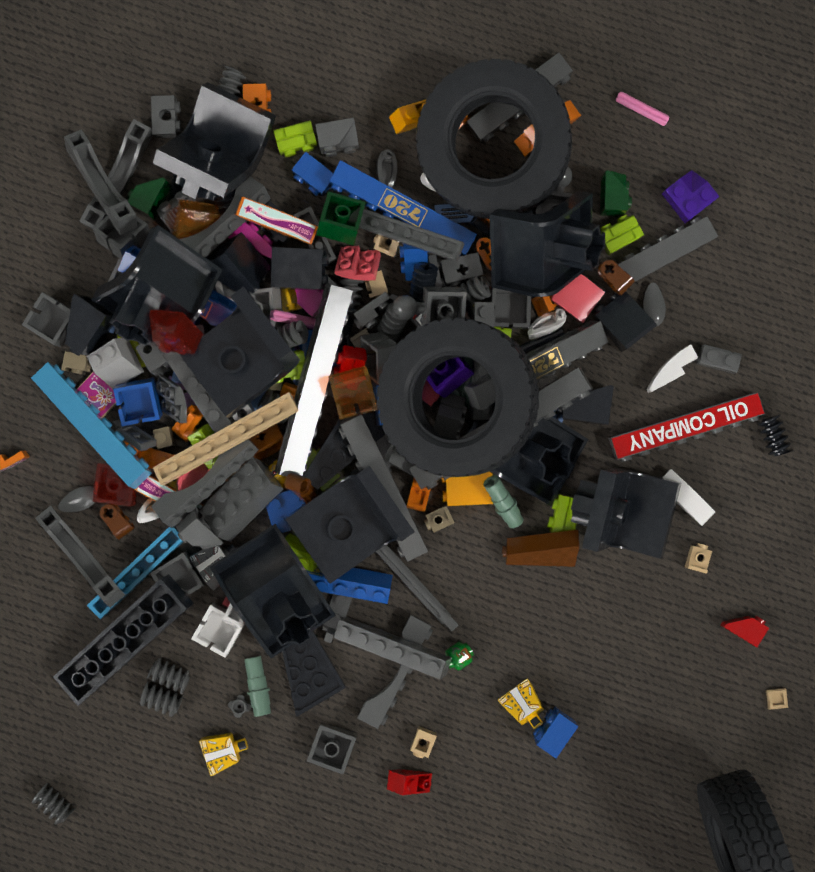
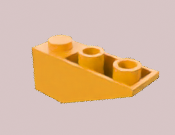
[389,100,426,134]

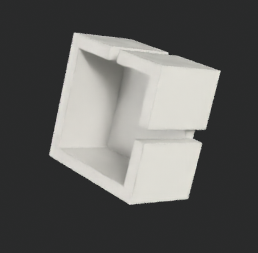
[192,603,245,658]

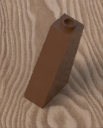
[502,530,579,567]

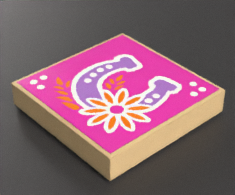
[76,371,116,418]

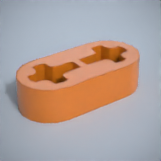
[476,238,491,271]

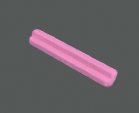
[616,92,669,126]
[269,310,316,329]

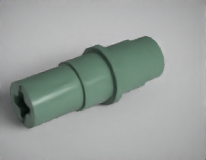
[483,475,524,528]
[244,656,271,717]

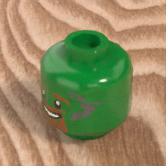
[445,642,474,671]

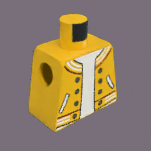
[498,679,544,729]
[199,733,248,776]

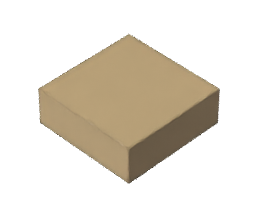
[766,688,788,710]

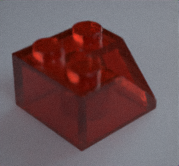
[150,310,203,355]
[92,463,137,507]

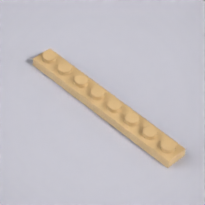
[153,392,299,486]

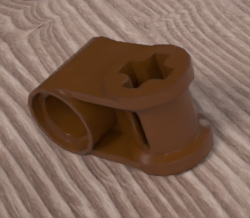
[597,260,635,296]
[100,503,135,540]

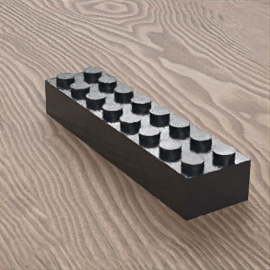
[53,574,194,706]

